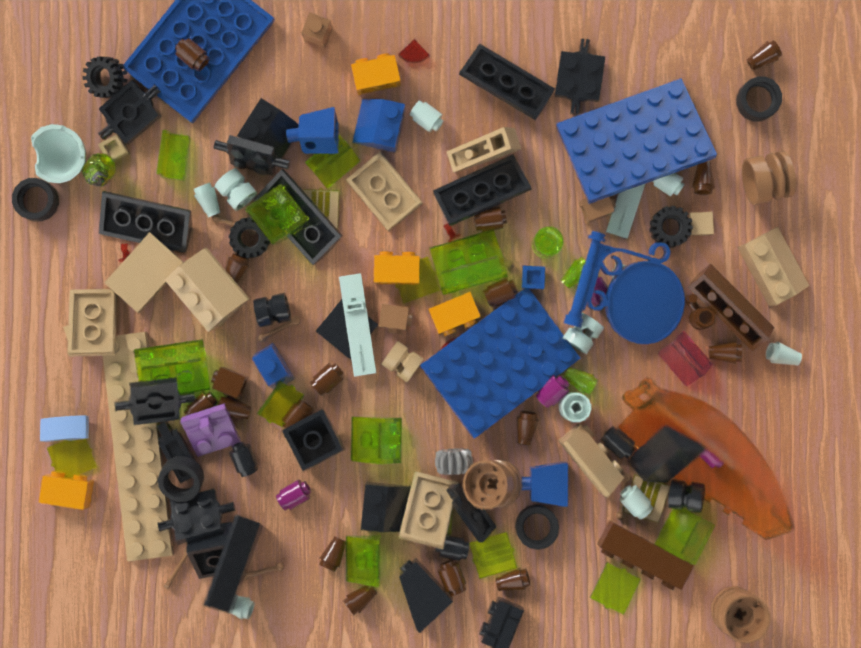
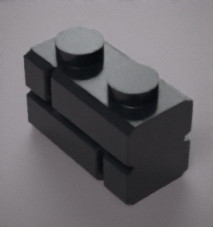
[479,597,524,648]

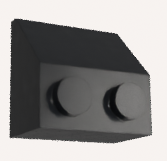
[237,98,299,158]
[282,409,346,471]
[361,482,411,532]
[186,522,232,579]

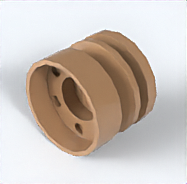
[741,151,796,205]
[463,460,522,509]
[711,586,770,643]

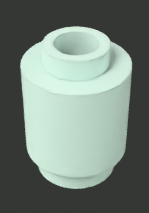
[409,100,444,133]
[651,173,685,197]
[619,485,653,519]

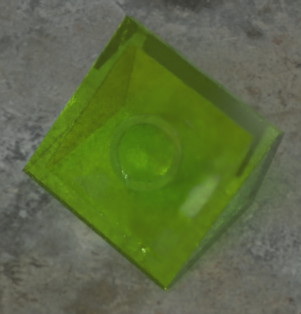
[245,184,309,245]
[654,508,716,565]
[346,535,381,587]

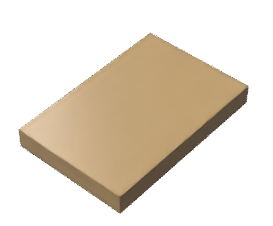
[346,152,423,232]
[104,232,184,313]
[67,289,117,357]
[399,471,459,549]

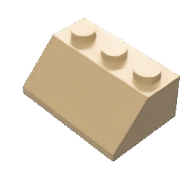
[737,227,809,306]
[165,247,249,332]
[558,424,624,498]

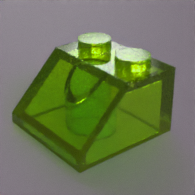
[351,416,402,464]

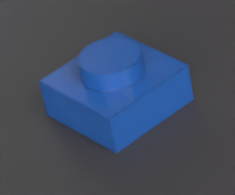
[521,266,545,290]

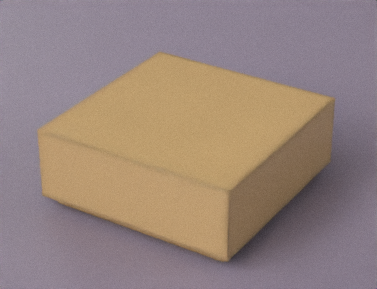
[98,134,130,165]
[689,212,714,236]

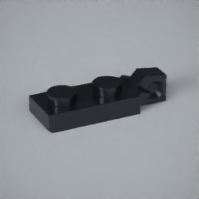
[157,421,196,484]
[446,483,496,542]

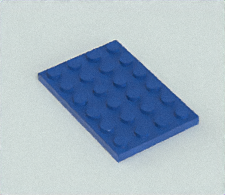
[123,0,275,124]
[556,78,717,204]
[420,288,581,439]

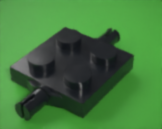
[555,39,606,115]
[98,80,162,144]
[214,135,290,176]
[114,377,195,425]
[157,489,236,545]

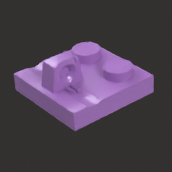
[181,404,240,457]

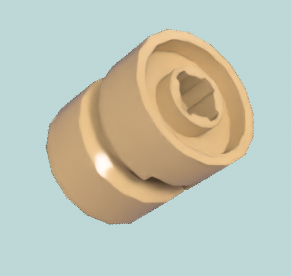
[381,341,423,382]

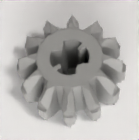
[435,448,473,475]

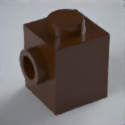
[211,367,249,398]

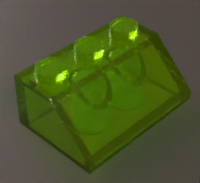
[429,230,508,295]
[134,339,210,394]

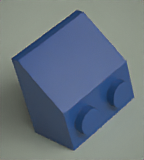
[352,99,405,153]

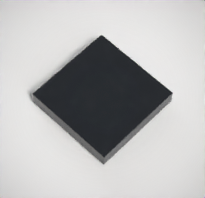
[316,299,378,359]

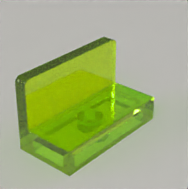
[156,130,191,181]
[305,135,360,188]

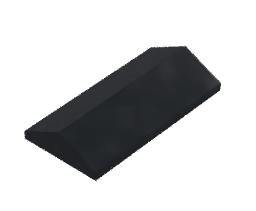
[459,43,555,121]
[433,155,532,226]
[254,169,343,265]
[99,191,192,253]
[628,425,707,483]
[203,515,263,613]

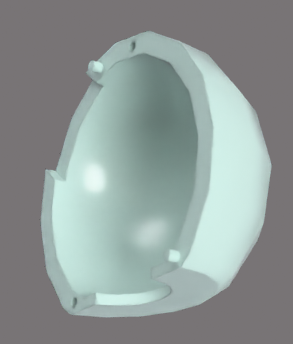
[31,124,86,183]

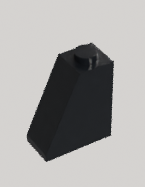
[399,558,453,633]

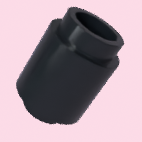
[601,426,636,459]
[229,441,258,477]
[435,535,469,561]

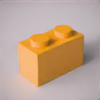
[351,53,401,95]
[374,251,420,285]
[428,292,481,337]
[38,471,94,510]

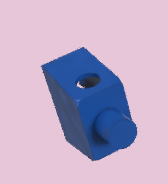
[286,107,339,154]
[252,343,295,390]
[522,461,568,507]

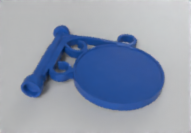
[564,231,685,344]

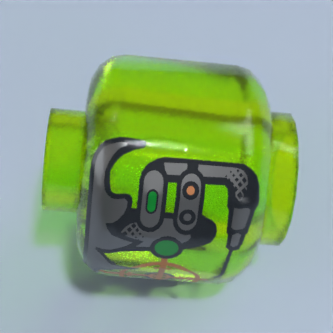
[82,153,116,187]

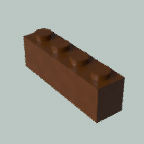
[688,264,774,351]
[597,520,694,590]

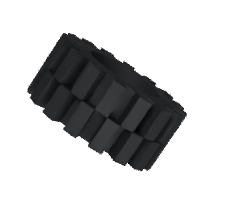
[82,57,128,98]
[649,206,693,248]
[229,217,271,258]

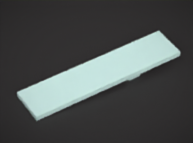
[606,184,645,239]
[339,273,376,377]

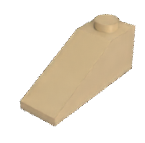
[446,127,521,172]

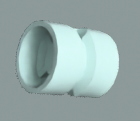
[214,168,257,211]
[563,313,604,354]
[558,392,591,422]

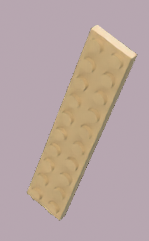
[103,332,174,562]

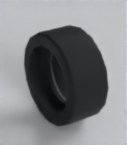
[736,77,782,121]
[12,178,59,222]
[157,456,204,502]
[515,505,559,550]

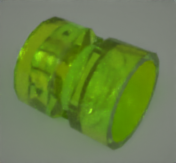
[532,226,564,259]

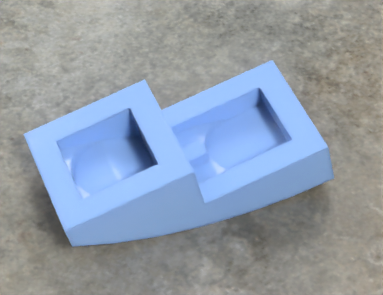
[40,415,89,442]

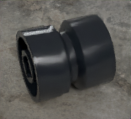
[253,293,291,328]
[668,479,705,513]

